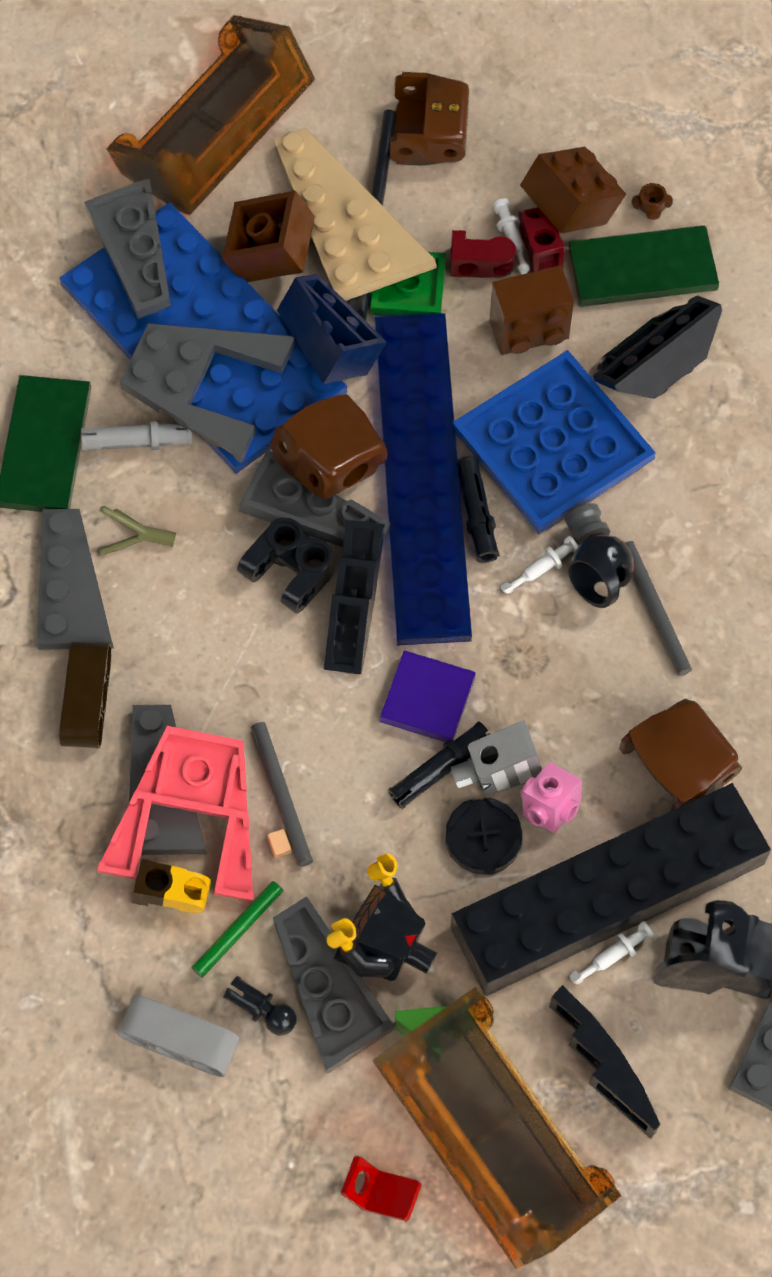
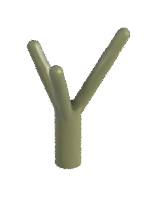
[98,506,176,556]

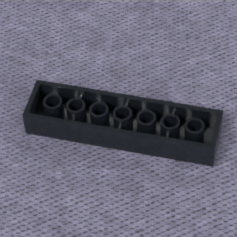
[450,783,771,996]

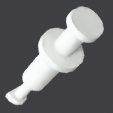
[493,198,530,275]
[501,536,578,594]
[569,921,655,984]

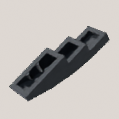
[324,520,385,674]
[549,985,661,1139]

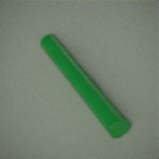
[192,881,283,978]

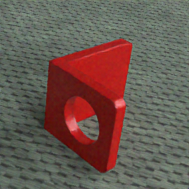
[341,1156,422,1222]

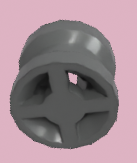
[565,503,610,546]

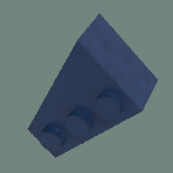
[277,274,387,384]

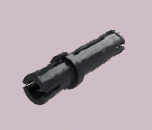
[455,456,500,563]
[387,721,490,809]

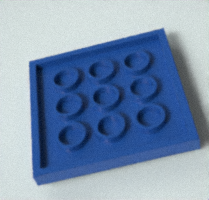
[452,350,656,535]

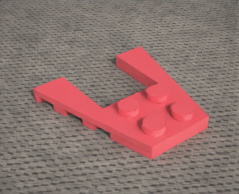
[97,726,254,902]

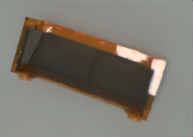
[106,15,316,215]
[372,987,622,1269]

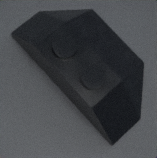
[593,295,722,399]

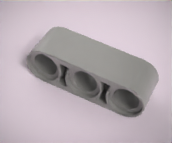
[117,995,240,1077]

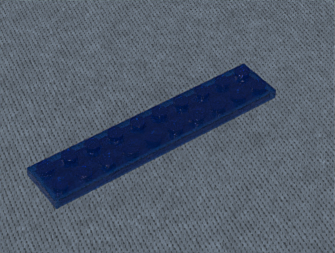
[375,313,472,646]

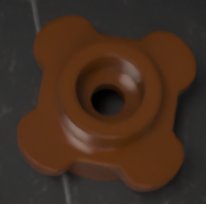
[631,183,673,220]

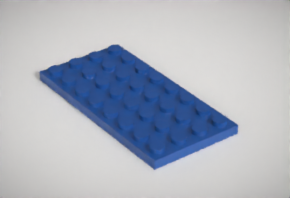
[59,202,347,474]

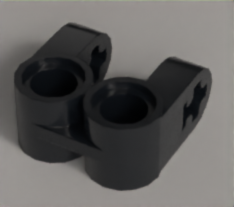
[237,518,333,614]

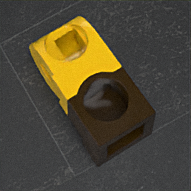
[132,859,211,913]

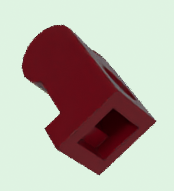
[518,207,564,272]
[450,230,516,278]

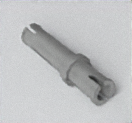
[81,421,192,451]

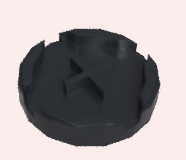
[445,798,522,875]

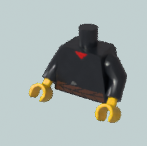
[327,853,437,981]

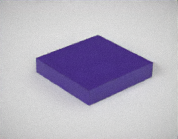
[380,650,476,742]

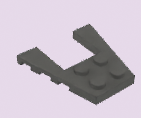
[120,324,295,463]

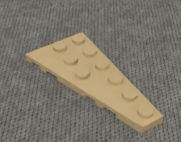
[273,128,437,301]

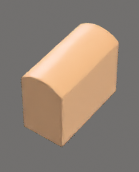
[266,829,292,859]

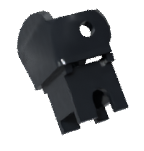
[653,900,772,999]

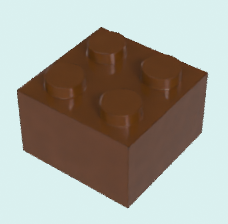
[520,146,626,234]
[222,190,315,282]
[489,266,574,355]

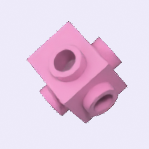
[521,762,582,834]

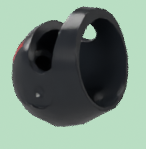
[568,534,634,608]

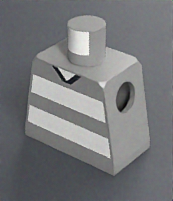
[451,720,542,794]

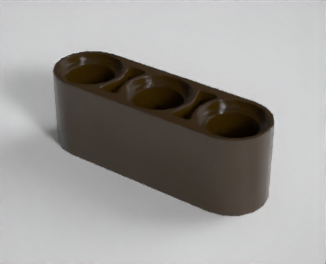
[59,642,112,748]

